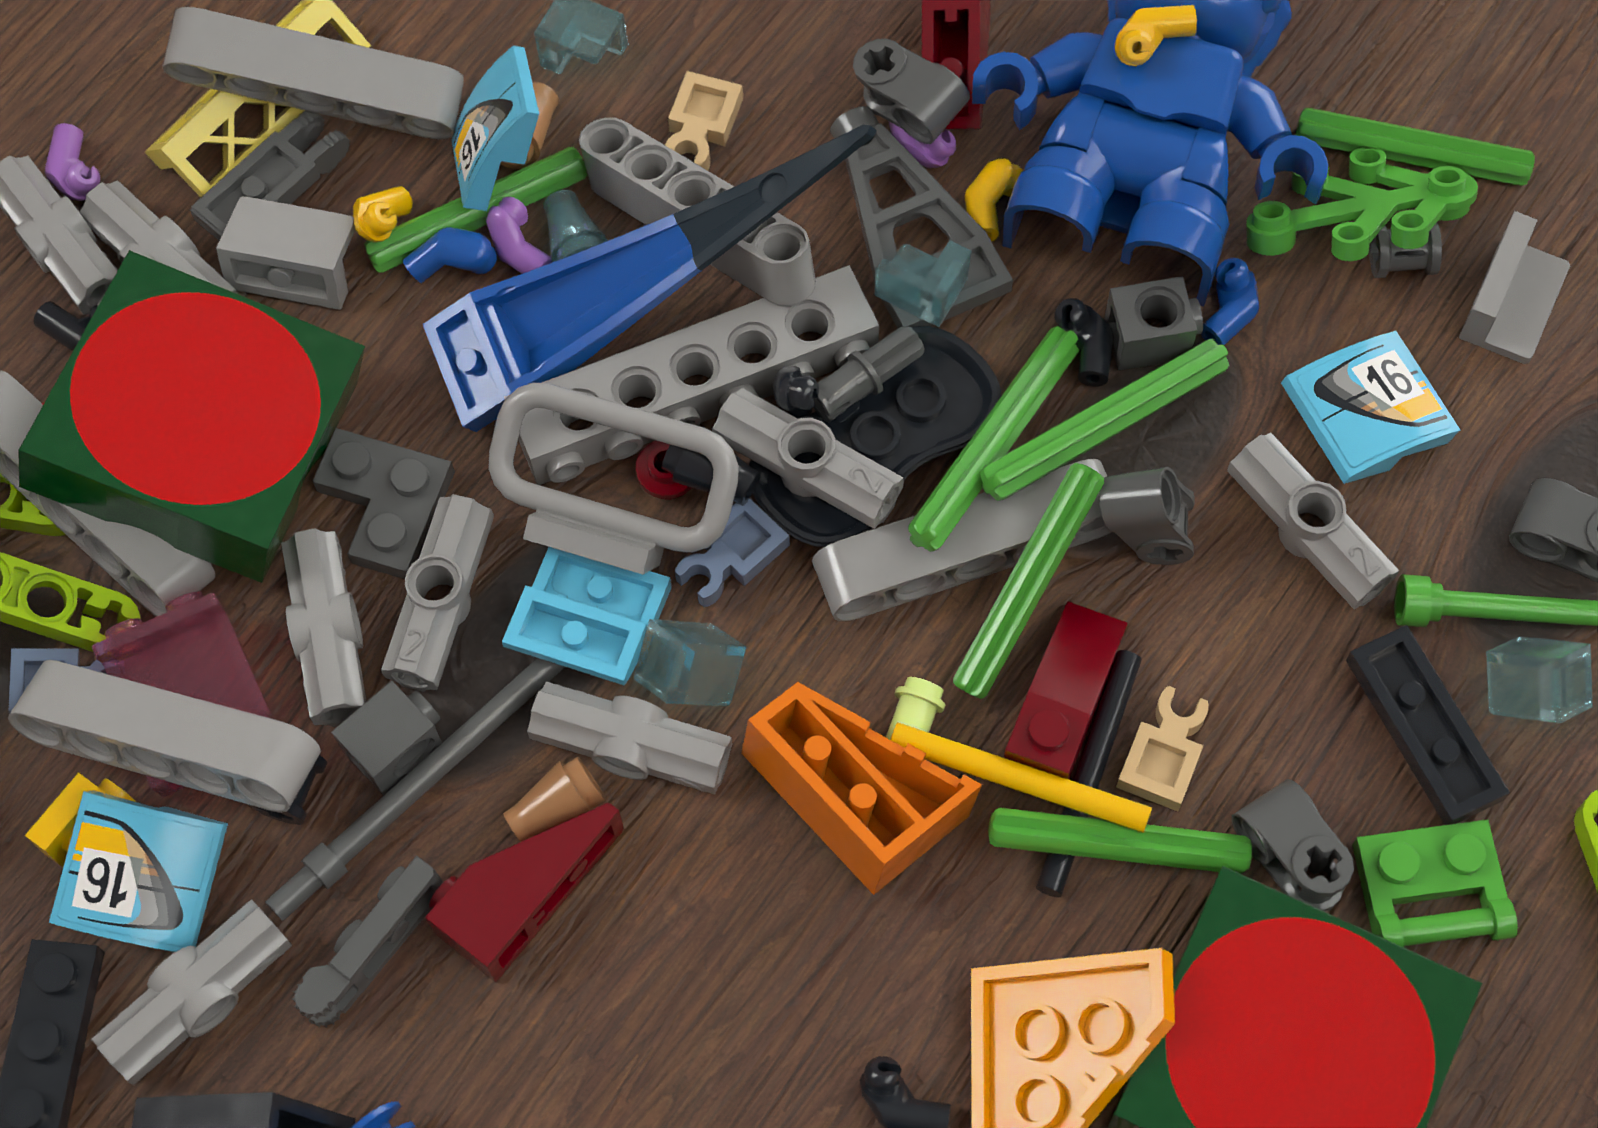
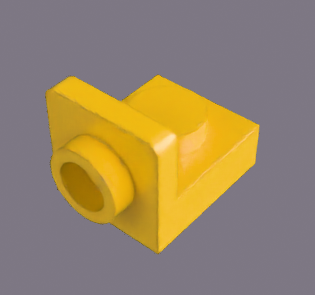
[25,772,136,868]

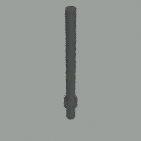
[265,658,565,921]

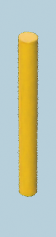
[890,722,1152,833]

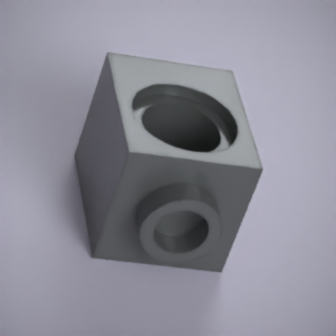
[1104,276,1203,371]
[331,681,442,795]

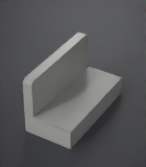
[216,196,355,310]
[1459,211,1570,364]

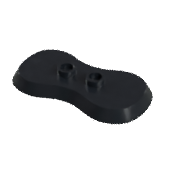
[749,326,1001,547]

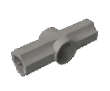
[0,155,118,315]
[79,180,237,294]
[712,388,904,529]
[1227,432,1399,609]
[381,494,494,692]
[281,528,367,727]
[527,681,732,795]
[92,899,292,1085]

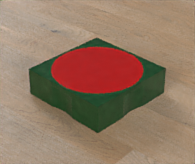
[18,250,365,583]
[1107,866,1482,1128]

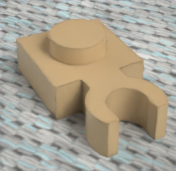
[665,71,743,171]
[1116,686,1208,812]

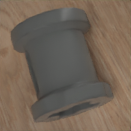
[1369,223,1442,278]

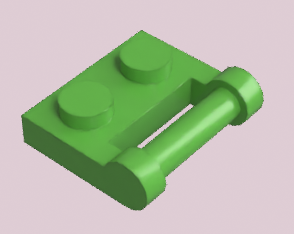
[1352,819,1518,947]

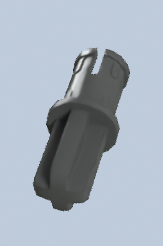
[813,327,925,423]

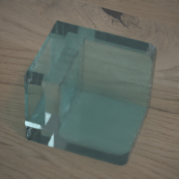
[534,0,628,75]
[874,240,972,327]
[633,619,747,706]
[1486,637,1593,723]

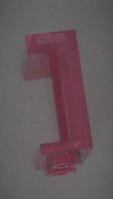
[92,591,274,797]

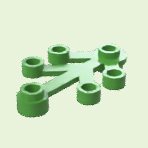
[1246,147,1478,261]

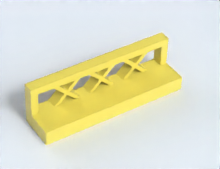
[145,0,371,198]

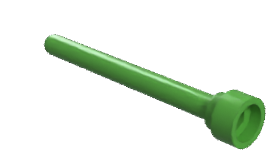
[1394,574,1598,627]

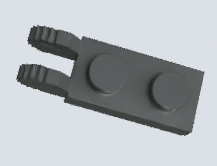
[190,111,351,241]
[292,856,443,1028]

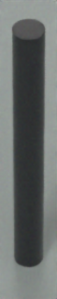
[1036,650,1142,897]

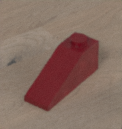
[922,0,990,130]
[1004,601,1128,779]
[425,802,624,983]

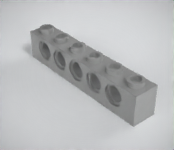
[504,265,879,485]

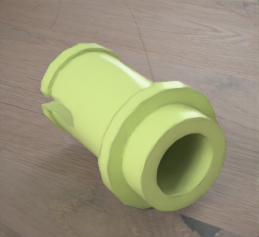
[886,677,945,739]

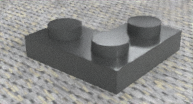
[313,428,455,579]

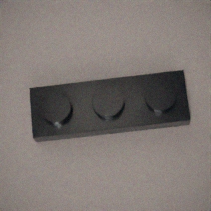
[1346,625,1510,825]
[0,939,105,1128]

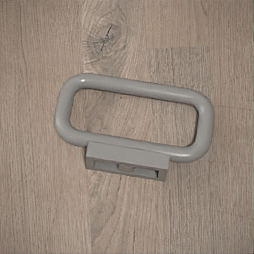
[488,382,739,575]

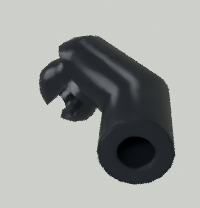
[860,1056,951,1128]

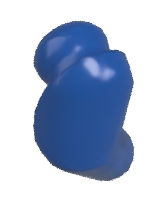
[403,227,497,283]
[1201,258,1259,346]

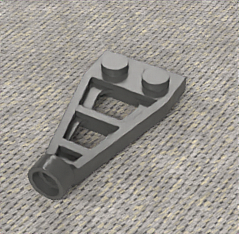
[830,106,1013,328]

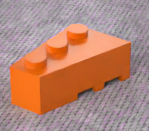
[741,682,982,895]

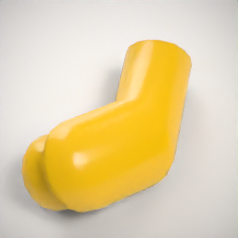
[1115,5,1197,66]
[965,158,1023,242]
[353,186,413,242]

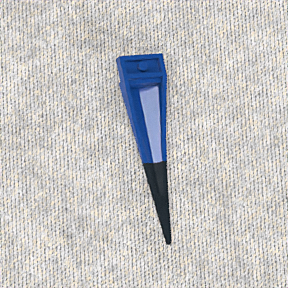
[422,124,877,432]

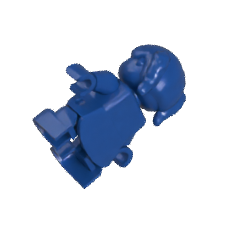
[972,0,1328,307]

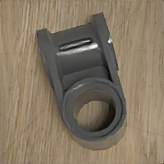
[853,39,970,144]
[1099,467,1195,565]
[1509,478,1598,582]
[1232,779,1354,912]

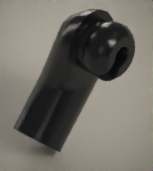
[1054,298,1114,387]
[34,301,98,351]
[773,366,819,418]

